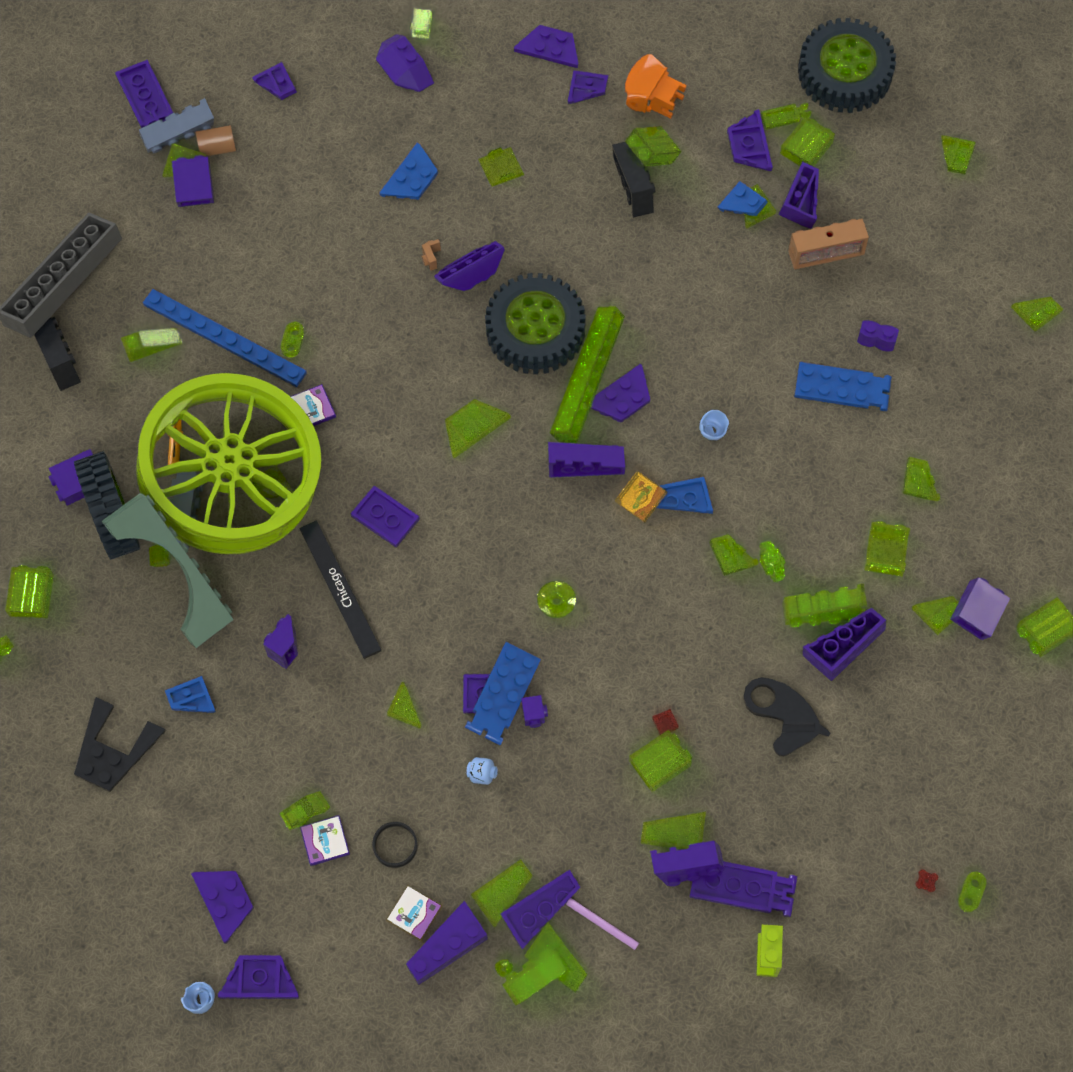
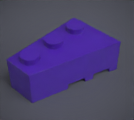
[778,162,819,229]
[650,841,725,886]

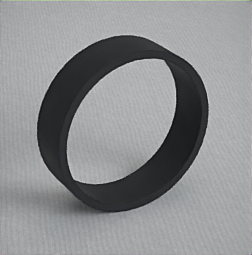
[372,822,418,868]

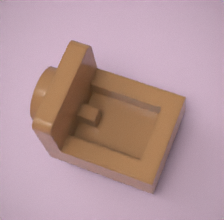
[421,239,441,271]

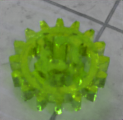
[759,540,785,582]

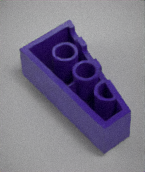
[548,442,625,478]
[803,608,886,681]
[406,900,488,985]

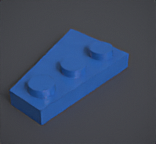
[655,477,713,514]

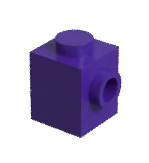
[521,695,548,728]

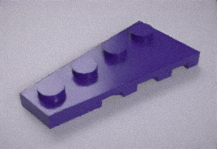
[500,870,580,949]

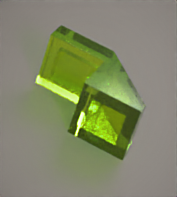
[280,791,330,830]

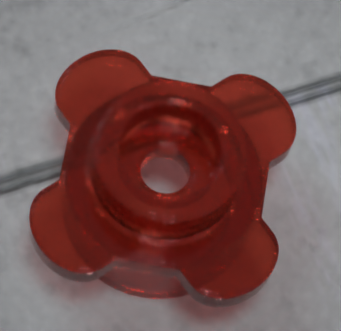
[915,869,938,893]

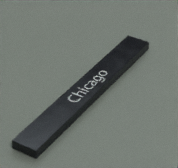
[299,520,381,659]

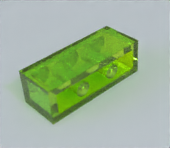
[502,947,570,1006]

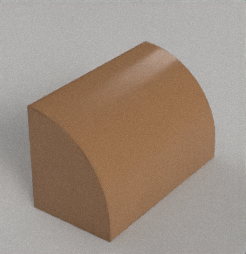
[196,125,236,156]

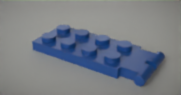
[794,362,892,411]
[465,642,541,745]

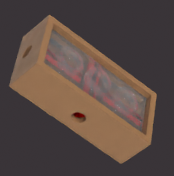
[789,219,869,270]

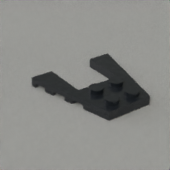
[74,697,166,792]

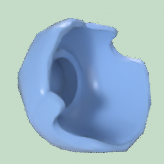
[699,410,729,440]
[181,982,215,1014]

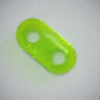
[281,322,304,358]
[958,872,986,912]

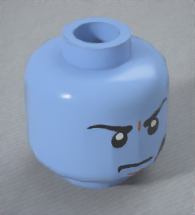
[467,757,498,785]

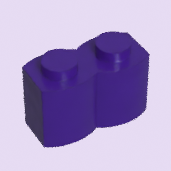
[857,320,899,352]

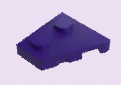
[252,62,297,100]
[568,70,608,104]

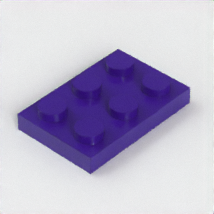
[351,486,420,548]

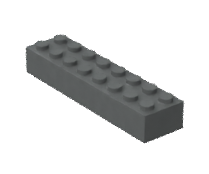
[0,213,122,338]

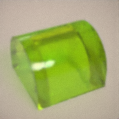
[149,544,170,567]

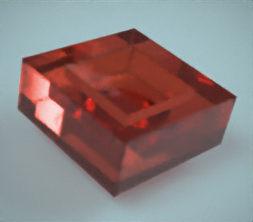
[652,709,679,736]

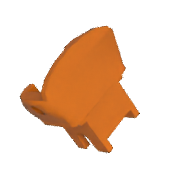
[625,54,687,119]

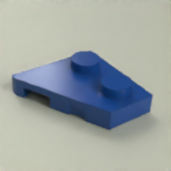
[718,181,768,216]
[165,676,216,713]

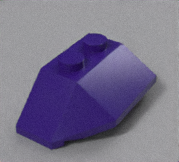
[376,34,434,92]
[434,241,505,291]

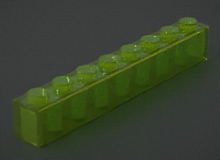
[550,306,625,443]

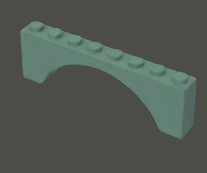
[102,493,234,648]

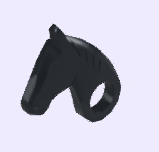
[743,677,831,757]

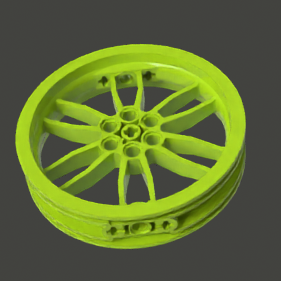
[136,373,321,554]

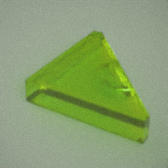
[387,682,422,729]

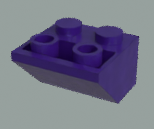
[263,614,298,669]

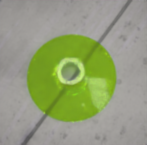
[537,581,576,618]

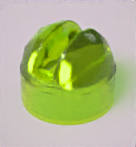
[495,959,513,977]

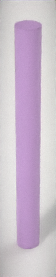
[566,898,639,950]

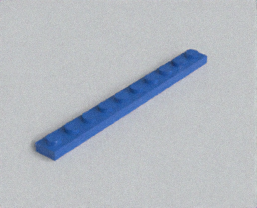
[143,289,307,387]

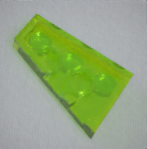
[641,812,706,850]
[471,859,533,929]
[524,922,587,993]

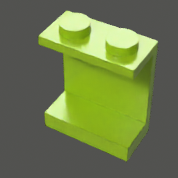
[756,924,783,977]

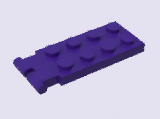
[115,60,173,128]
[690,861,797,917]

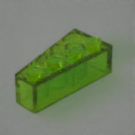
[782,583,867,627]

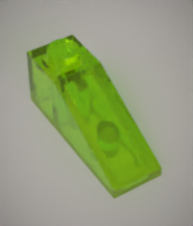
[121,328,183,362]

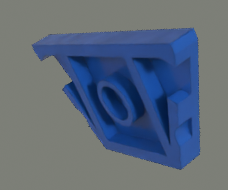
[380,143,438,200]

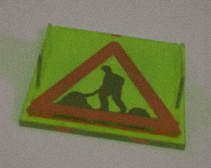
[478,147,524,187]

